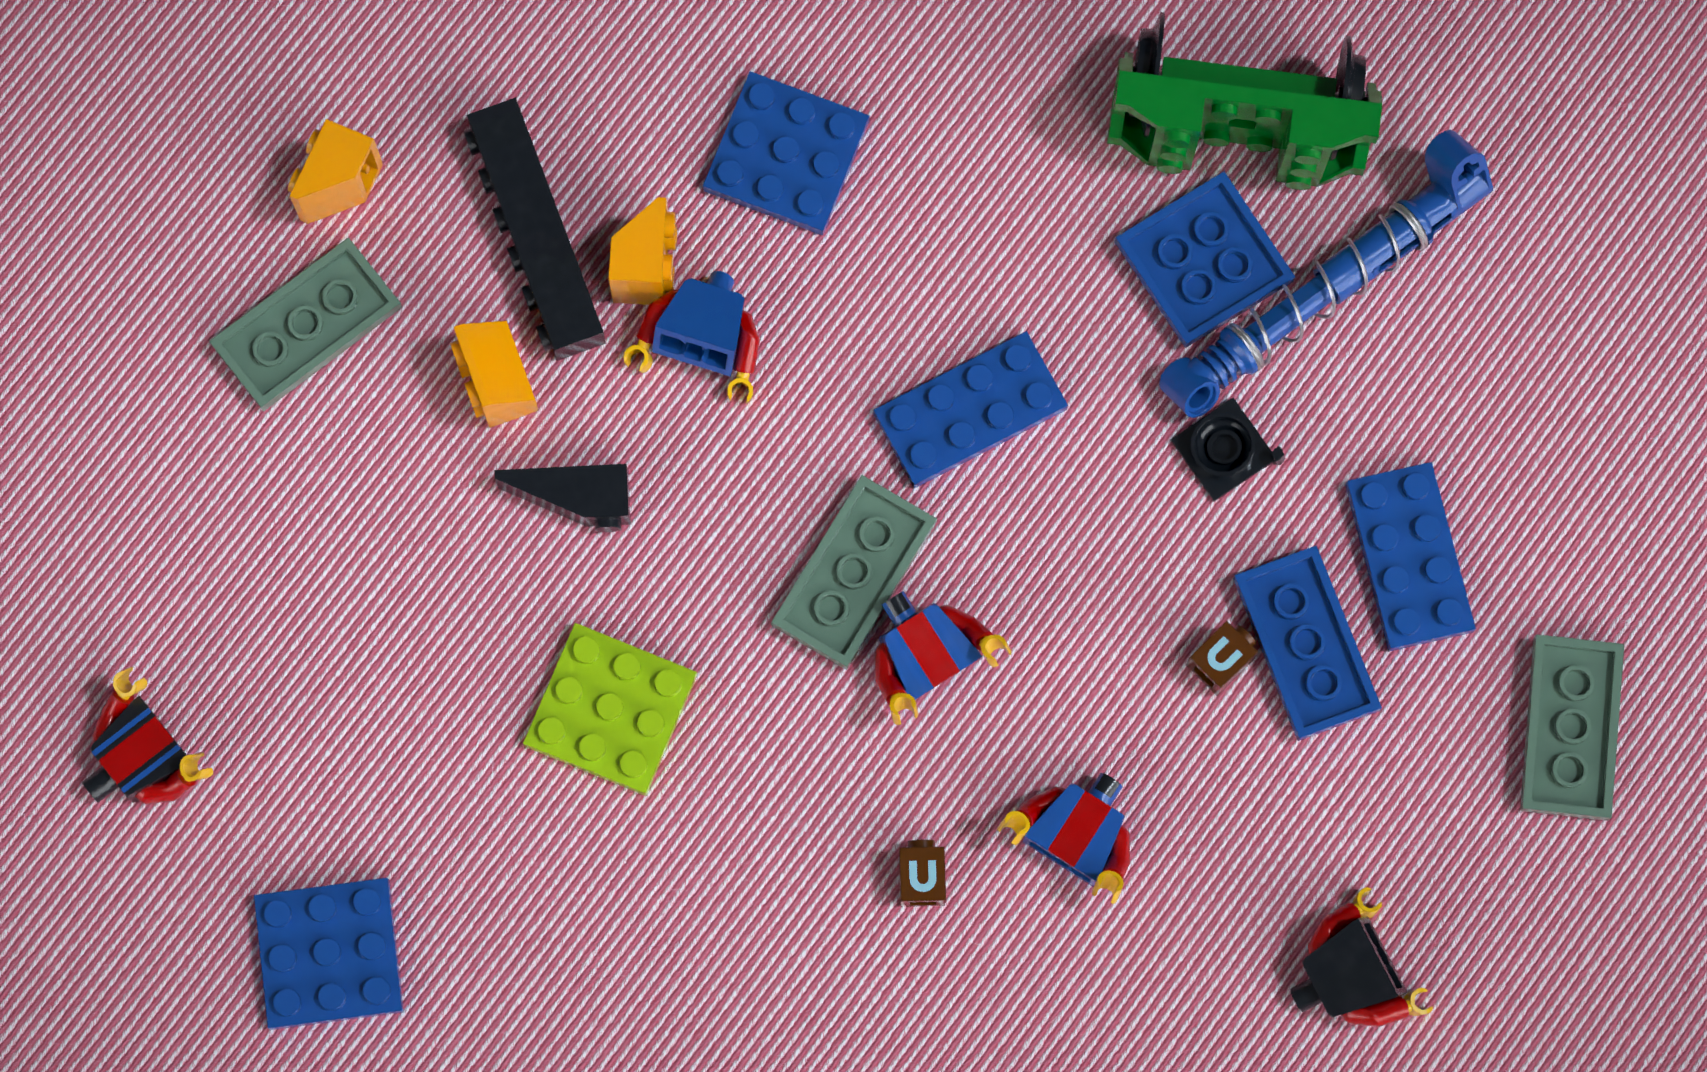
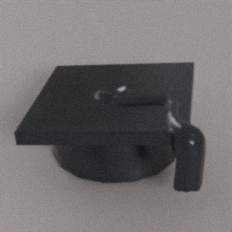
[1170,398,1285,502]

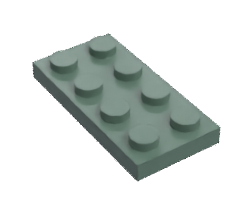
[209,237,402,412]
[771,475,937,670]
[1520,634,1624,821]

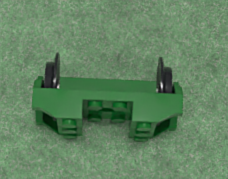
[1107,12,1382,190]

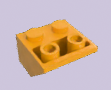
[288,119,383,224]
[609,197,677,305]
[450,321,539,428]

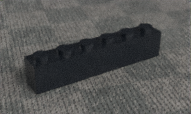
[463,97,606,361]

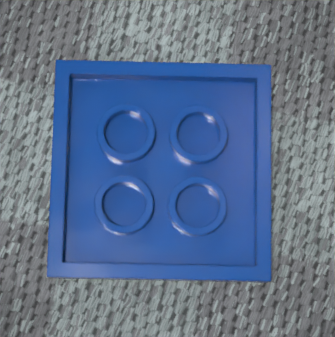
[703,71,870,236]
[1115,171,1295,348]
[254,878,404,1030]

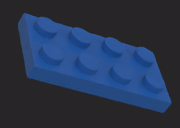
[873,331,1068,489]
[1345,462,1476,652]
[1233,545,1382,741]

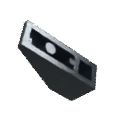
[494,464,631,532]

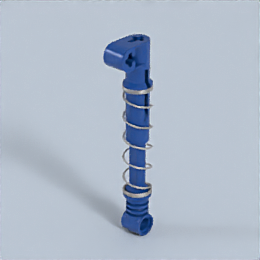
[1159,130,1493,418]

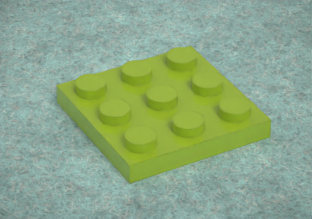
[523,623,698,796]

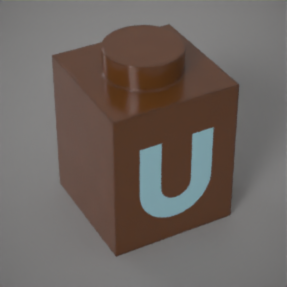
[1186,621,1258,696]
[899,840,946,907]

